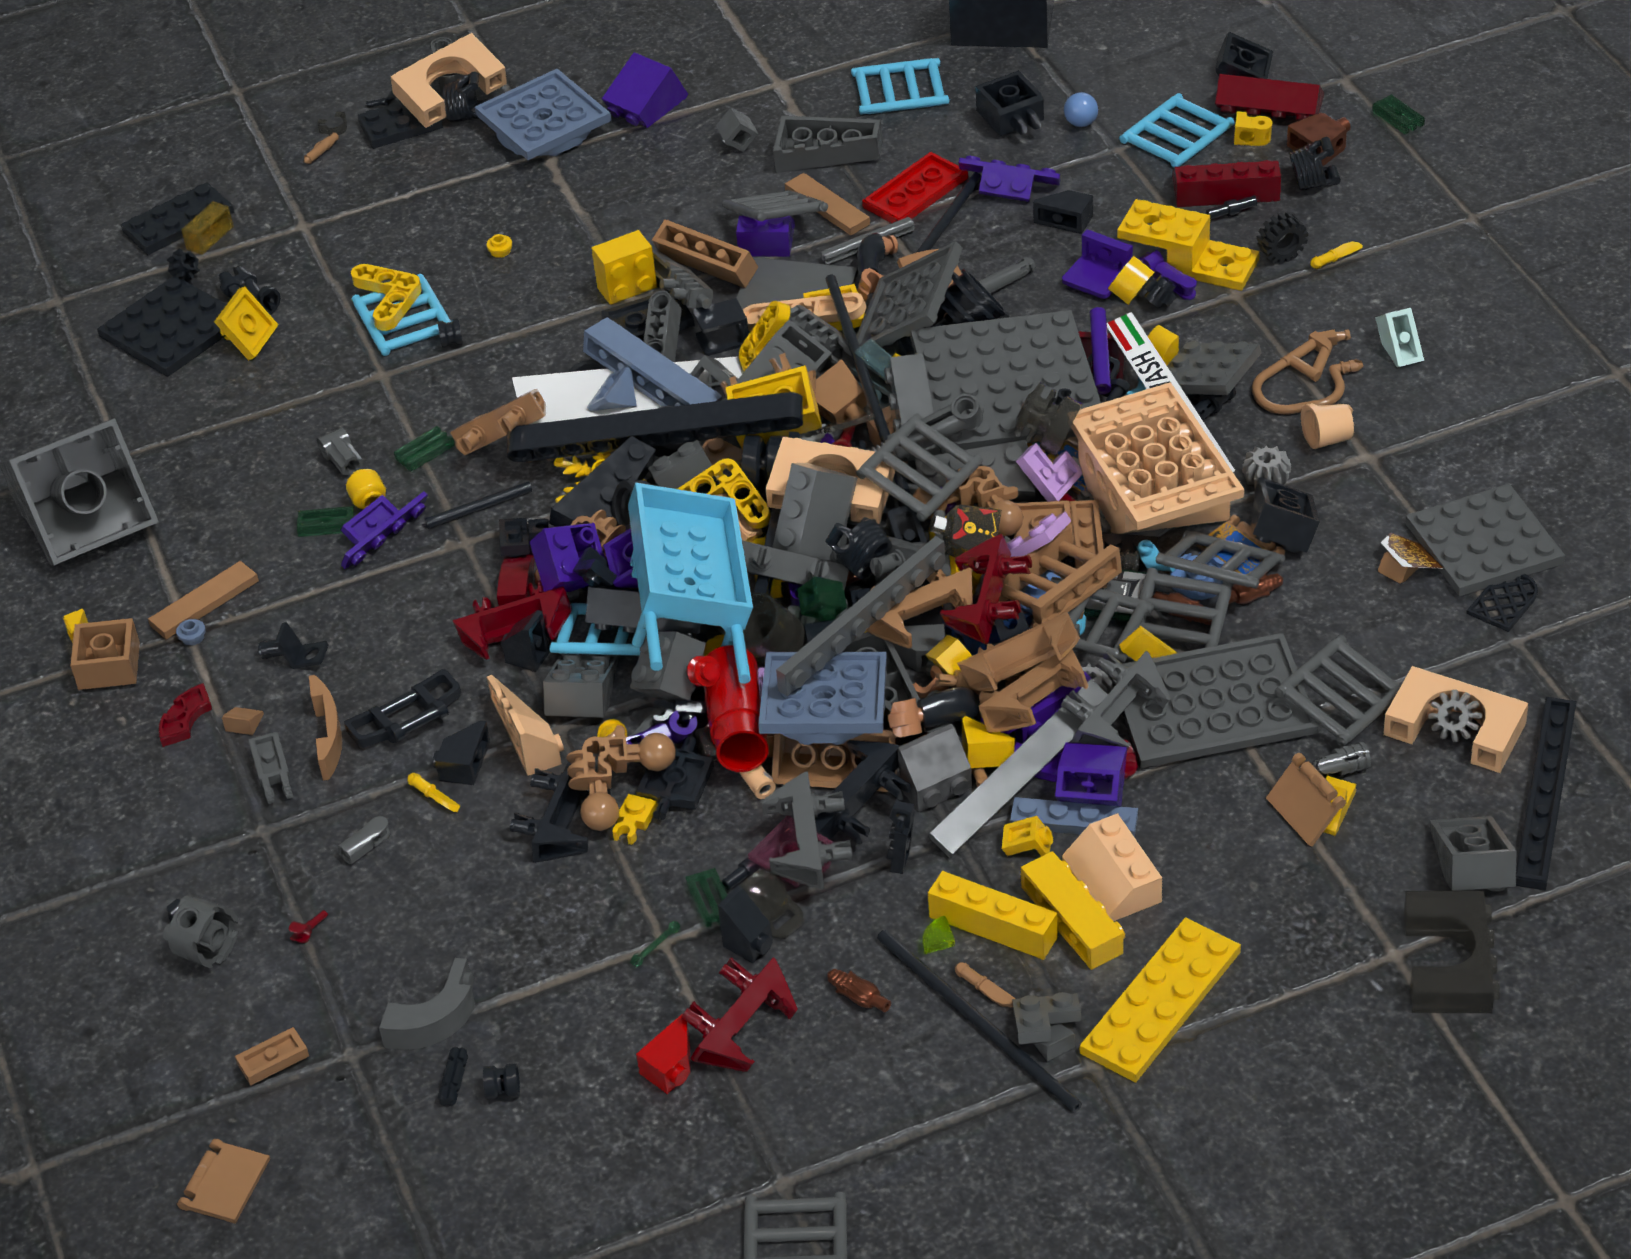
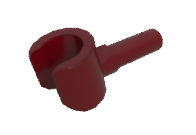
[289,910,328,943]

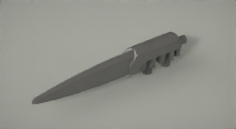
[627,233,713,309]
[789,305,892,396]

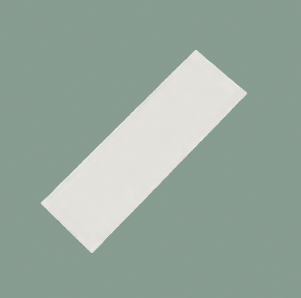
[512,356,744,424]

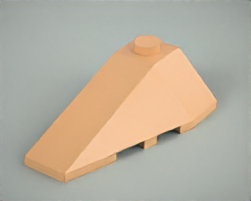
[487,675,564,776]

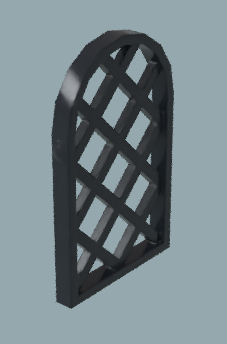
[1466,574,1538,632]

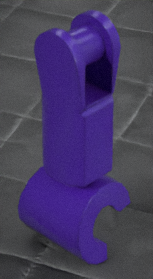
[1139,249,1197,300]
[626,710,697,744]

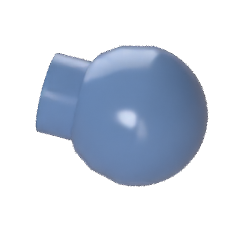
[1064,92,1098,127]

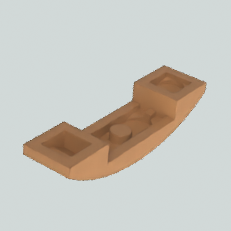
[309,675,342,781]

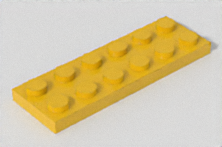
[1080,917,1241,1083]

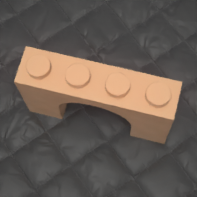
[390,33,507,128]
[766,437,895,524]
[1383,666,1528,773]

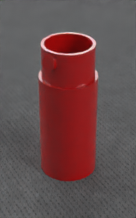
[703,645,769,772]

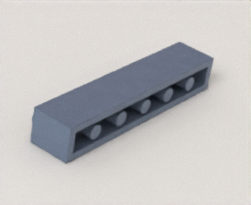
[583,317,723,406]

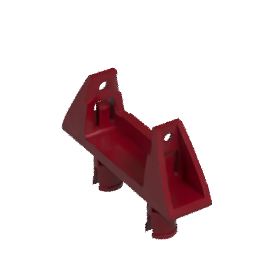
[941,534,1032,644]
[453,580,572,660]
[681,957,798,1072]

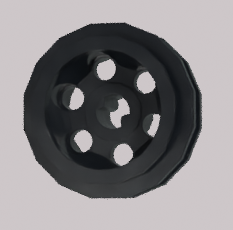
[941,268,1009,324]

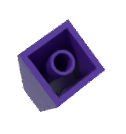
[602,52,688,128]

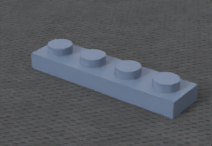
[1010,797,1138,837]

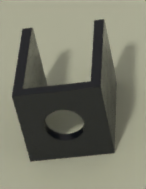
[693,298,749,356]

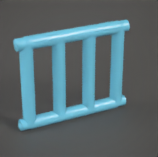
[851,58,950,115]
[1119,93,1235,168]
[351,274,451,356]
[550,603,641,656]

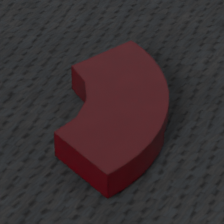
[159,683,212,747]

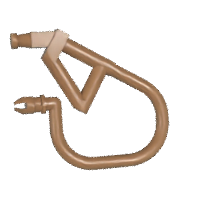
[1252,329,1363,415]

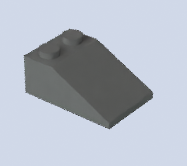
[649,440,716,489]
[1430,816,1516,894]

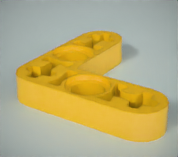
[351,264,422,331]
[739,300,790,371]
[678,458,771,529]

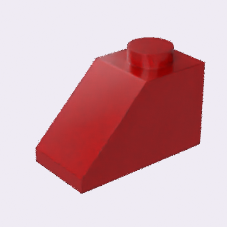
[636,1014,690,1094]

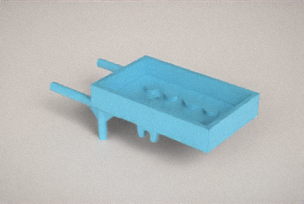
[628,483,753,684]

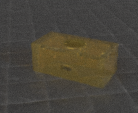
[181,201,234,255]

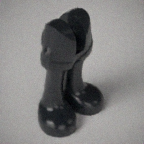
[219,265,281,315]

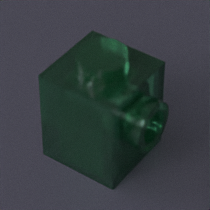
[797,576,847,621]

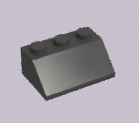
[773,463,858,561]

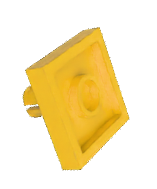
[214,286,279,361]

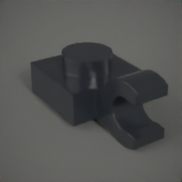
[652,699,706,725]

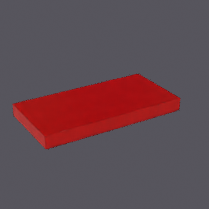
[862,152,969,223]

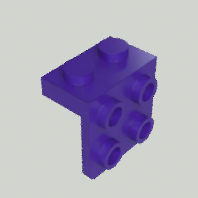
[1062,229,1133,299]

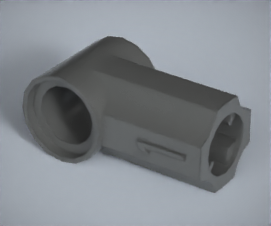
[317,428,364,476]

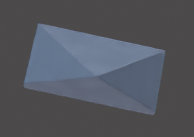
[587,366,637,411]

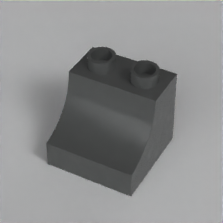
[0,418,159,565]

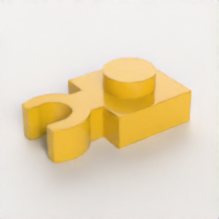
[612,794,657,845]

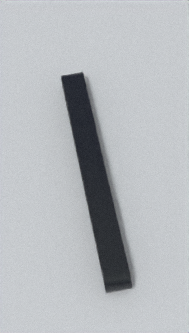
[507,392,803,462]

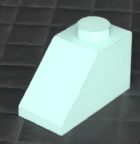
[1375,308,1424,367]

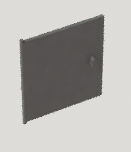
[736,257,858,309]

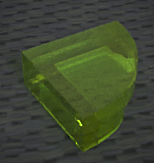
[923,916,955,954]

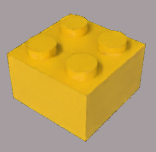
[591,230,657,305]

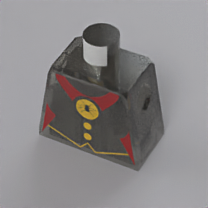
[929,505,1002,563]

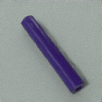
[1090,307,1111,394]

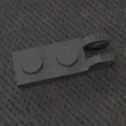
[248,732,293,804]

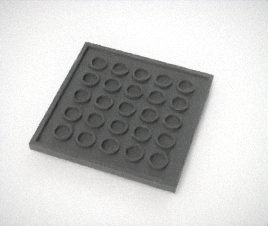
[910,310,1101,454]

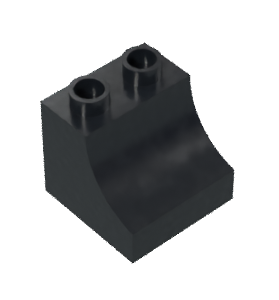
[949,0,1054,48]

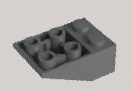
[737,320,832,384]
[543,654,618,717]

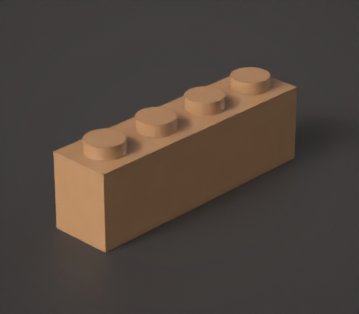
[652,219,758,288]

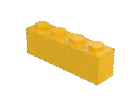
[1021,851,1125,970]
[928,871,1058,960]

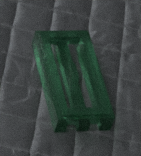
[1372,94,1425,135]
[394,426,455,472]
[297,506,355,537]
[685,868,728,928]

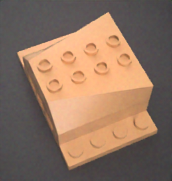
[1067,382,1244,534]

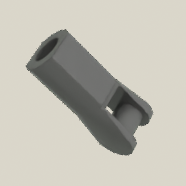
[338,816,390,865]

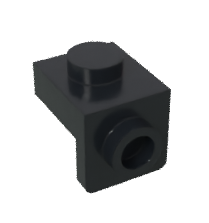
[573,547,617,587]

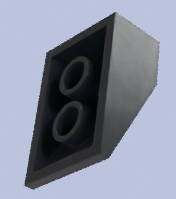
[1251,477,1320,553]

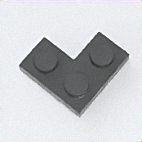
[1012,992,1081,1044]

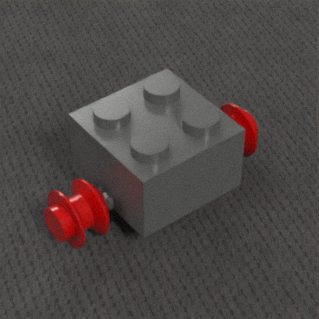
[630,632,721,700]

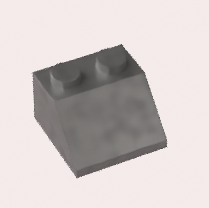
[898,724,972,812]

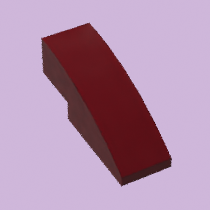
[497,555,535,606]

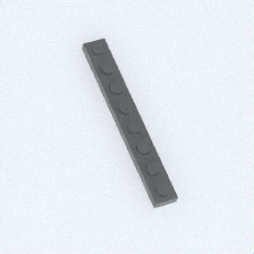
[776,536,946,696]

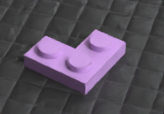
[1016,443,1082,502]
[1007,511,1071,557]

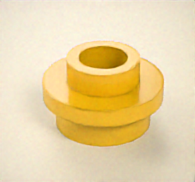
[486,234,512,258]

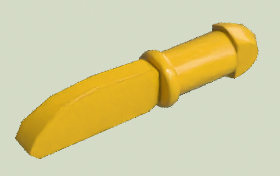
[1310,241,1363,269]
[407,773,460,813]

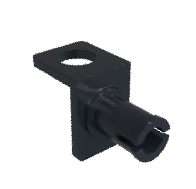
[258,622,329,669]

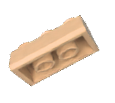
[1062,813,1162,921]

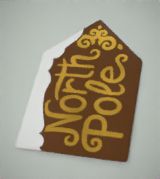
[1381,533,1443,569]

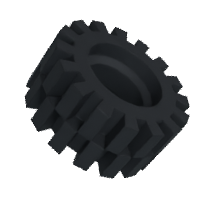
[1256,212,1309,264]

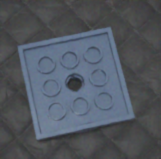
[475,69,611,160]
[759,652,887,745]

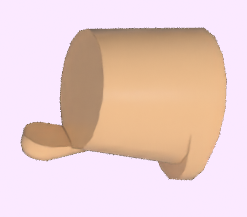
[1301,403,1354,449]

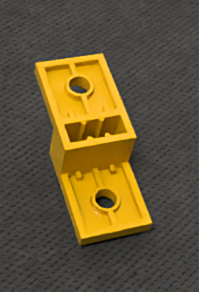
[1117,199,1260,291]

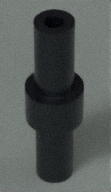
[1206,196,1257,219]
[722,846,776,890]

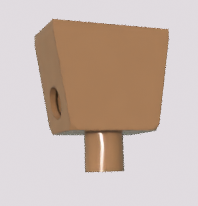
[815,359,868,426]

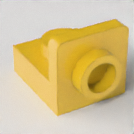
[1002,816,1053,856]

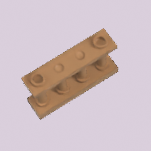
[999,526,1122,625]

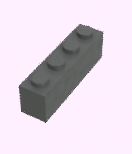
[884,353,941,470]

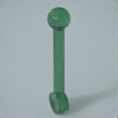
[630,921,681,967]

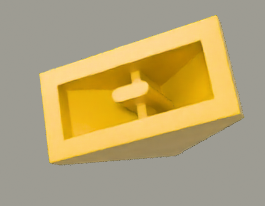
[926,635,972,675]
[962,716,1015,768]

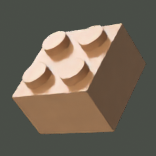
[70,618,140,690]

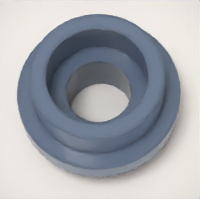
[176,619,206,646]

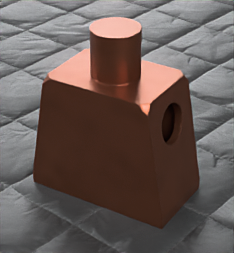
[1287,113,1351,166]

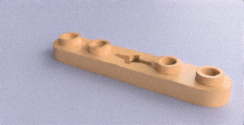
[743,292,866,331]

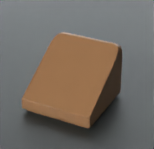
[1378,551,1418,583]
[222,707,264,735]

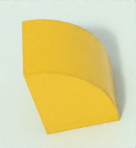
[1108,256,1154,305]
[1147,325,1179,366]

